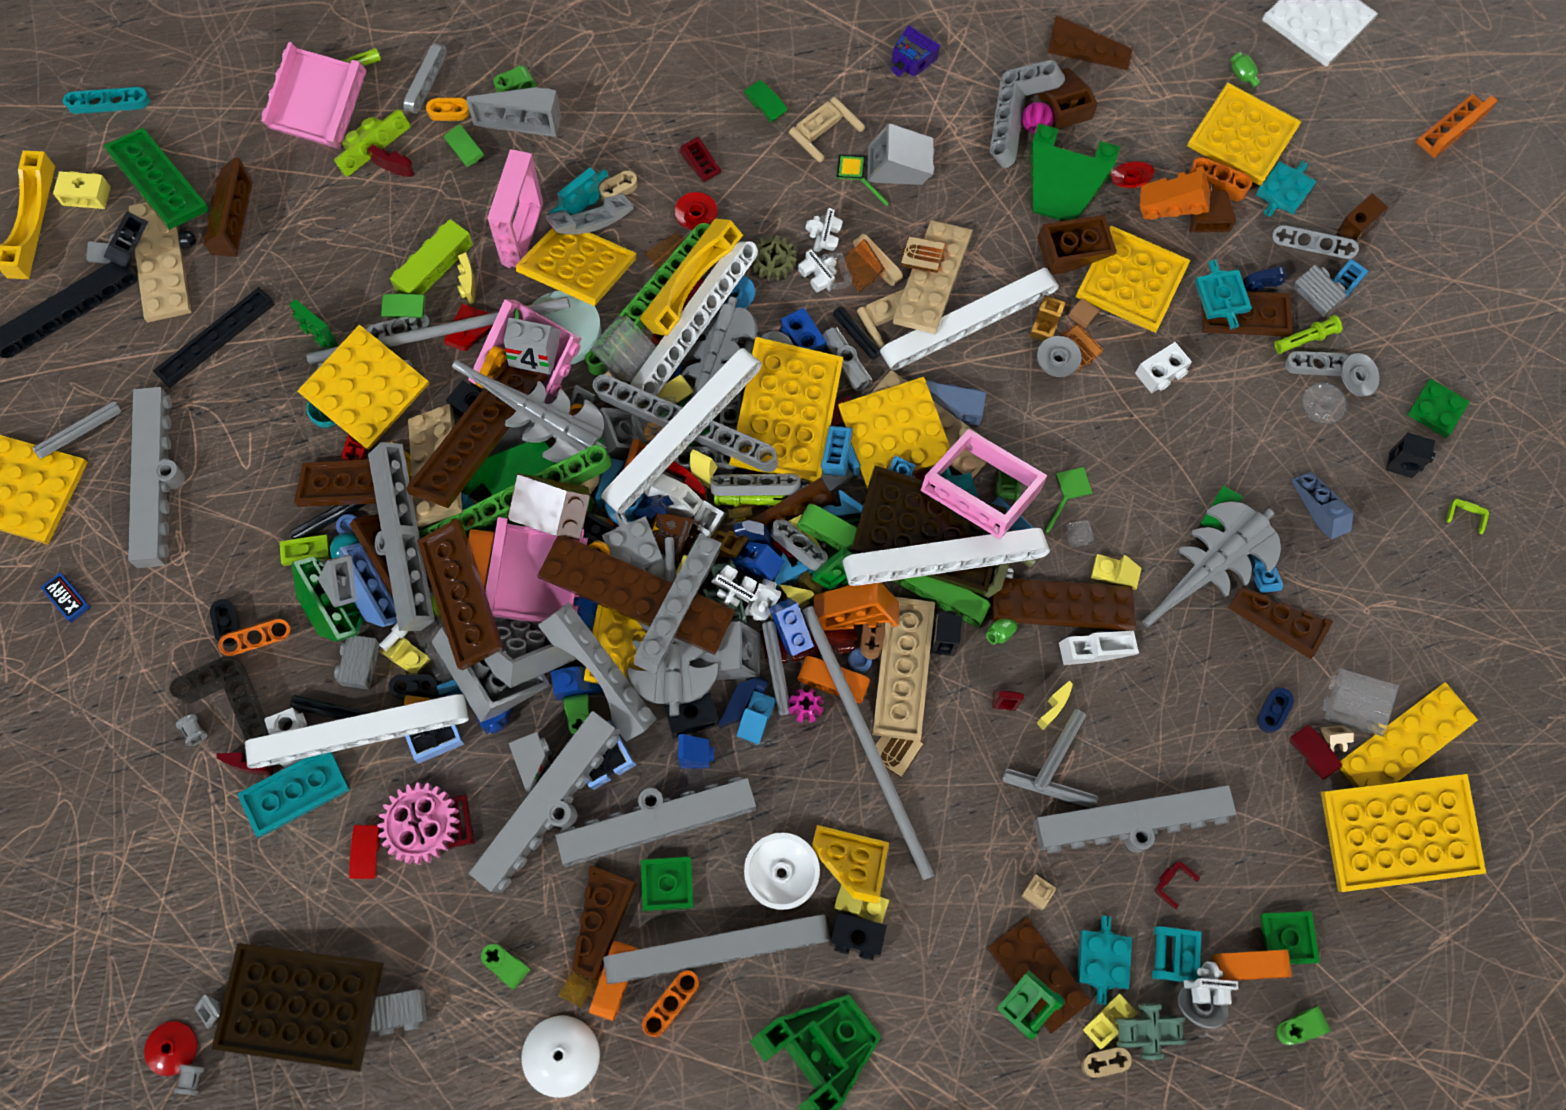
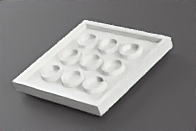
[1262,0,1378,67]

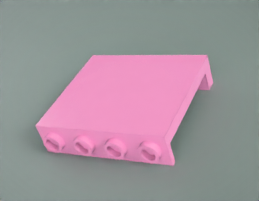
[262,42,367,149]
[468,299,582,404]
[485,517,588,623]

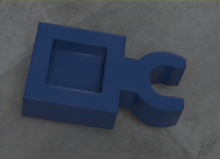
[632,495,674,520]

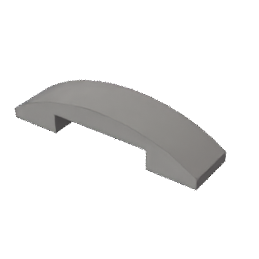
[546,193,633,234]

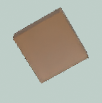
[1068,298,1100,329]

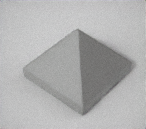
[570,385,596,406]
[195,995,222,1029]

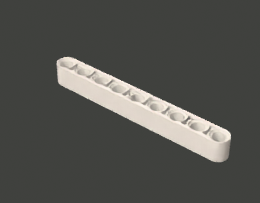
[630,241,758,396]
[880,268,1059,371]
[601,348,762,514]
[842,528,1050,586]
[245,694,469,768]

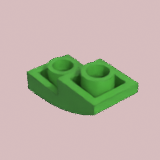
[443,124,484,167]
[381,294,426,319]

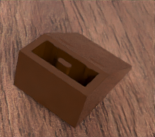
[1037,68,1098,129]

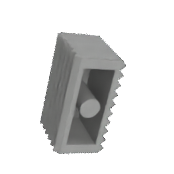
[1293,264,1347,317]
[334,636,380,690]
[370,989,427,1036]

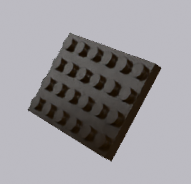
[850,465,1007,595]
[211,943,384,1072]

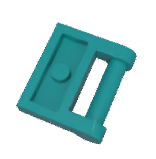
[1152,926,1201,983]

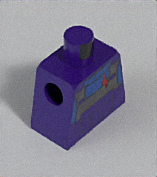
[891,25,940,76]

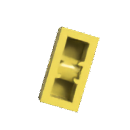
[53,171,111,209]

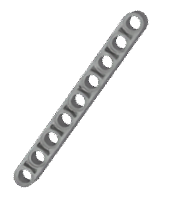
[593,374,779,472]
[603,915,831,984]

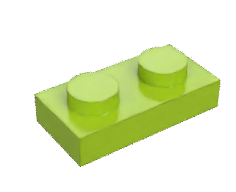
[280,534,331,566]

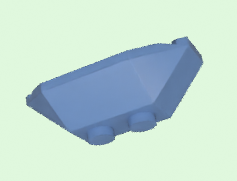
[339,543,397,627]

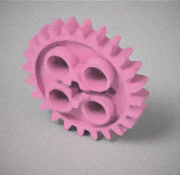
[377,782,460,865]

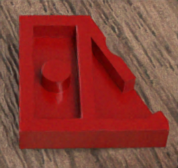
[444,304,493,352]

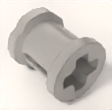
[176,714,208,747]
[173,1065,204,1095]

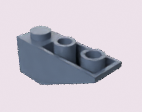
[925,380,986,426]
[1292,471,1354,540]

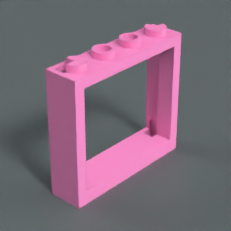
[488,149,543,268]
[921,429,1047,539]

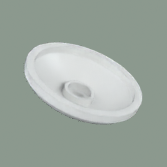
[744,833,820,910]
[522,1016,600,1097]

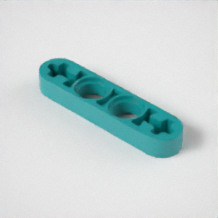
[63,87,150,114]

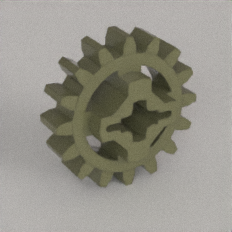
[751,235,797,281]

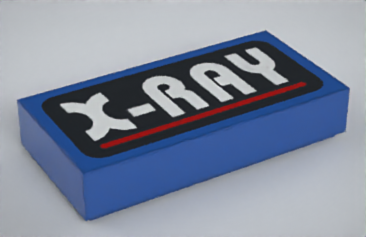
[40,573,91,623]

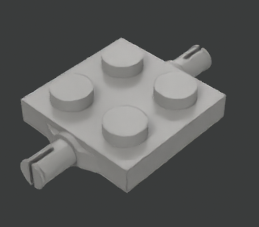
[602,512,664,572]

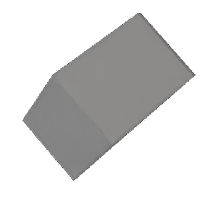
[318,555,357,607]

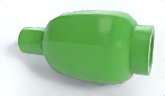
[1230,52,1261,88]
[986,619,1019,644]

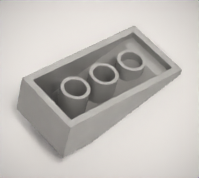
[466,87,561,137]

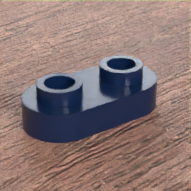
[1243,267,1287,292]
[1257,687,1294,733]

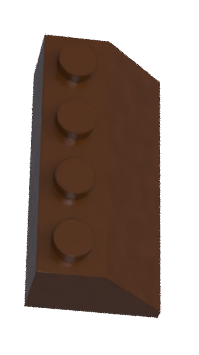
[203,157,253,257]

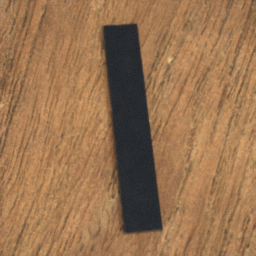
[153,287,275,389]

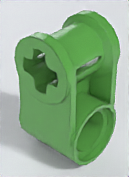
[493,66,536,93]
[994,469,1020,502]
[563,693,591,737]
[481,944,531,990]
[1276,1006,1331,1045]

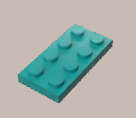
[237,752,350,839]

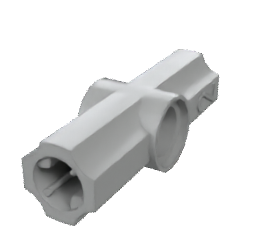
[822,327,872,391]

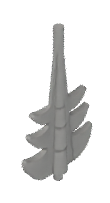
[680,297,757,398]
[452,360,607,463]
[1142,501,1281,628]
[627,537,719,716]

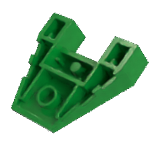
[1029,123,1120,221]
[462,441,560,532]
[750,995,881,1110]

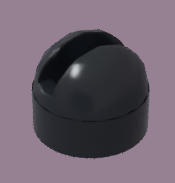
[179,230,196,249]

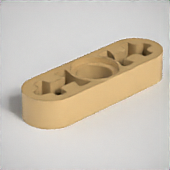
[853,234,903,286]

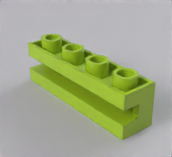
[390,219,473,295]

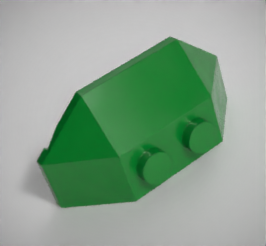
[292,556,363,642]

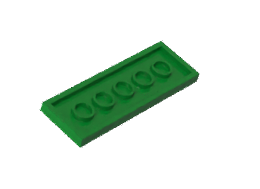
[103,127,209,230]

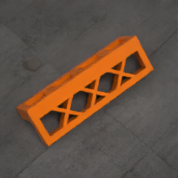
[1416,94,1498,158]

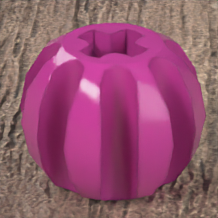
[1022,102,1054,133]
[788,688,824,723]

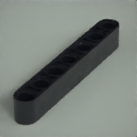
[0,261,138,359]

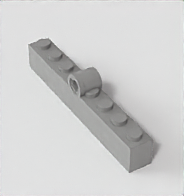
[128,387,185,568]
[368,442,435,631]
[468,711,621,893]
[555,777,756,868]
[1033,785,1237,853]

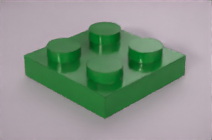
[289,299,339,349]
[1407,378,1470,438]
[641,857,694,912]
[1259,911,1320,965]

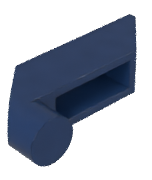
[734,520,780,556]
[719,677,769,728]

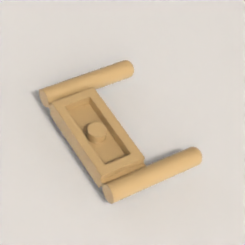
[789,97,865,162]
[857,289,904,350]

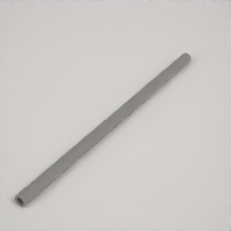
[306,297,570,364]
[802,606,934,880]

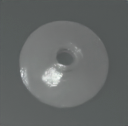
[1302,383,1347,425]

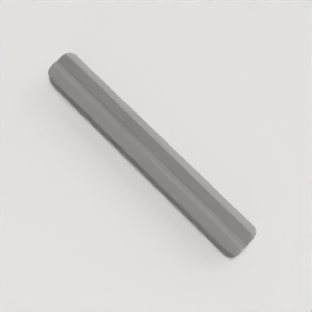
[33,401,121,459]
[762,621,791,716]
[1033,709,1086,791]
[1002,768,1098,809]

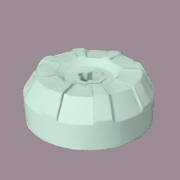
[532,291,601,365]

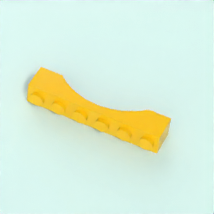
[0,151,55,279]
[639,219,743,336]

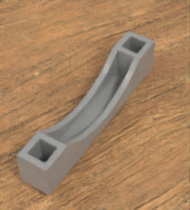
[634,533,722,675]
[538,602,657,742]

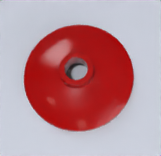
[1111,161,1155,188]
[674,192,718,230]
[144,1021,198,1076]

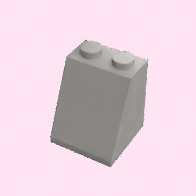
[867,123,935,185]
[690,621,760,680]

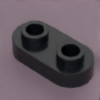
[210,599,241,646]
[389,673,439,699]

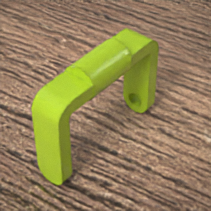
[1446,499,1489,535]

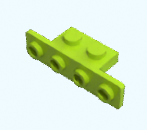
[334,109,411,177]

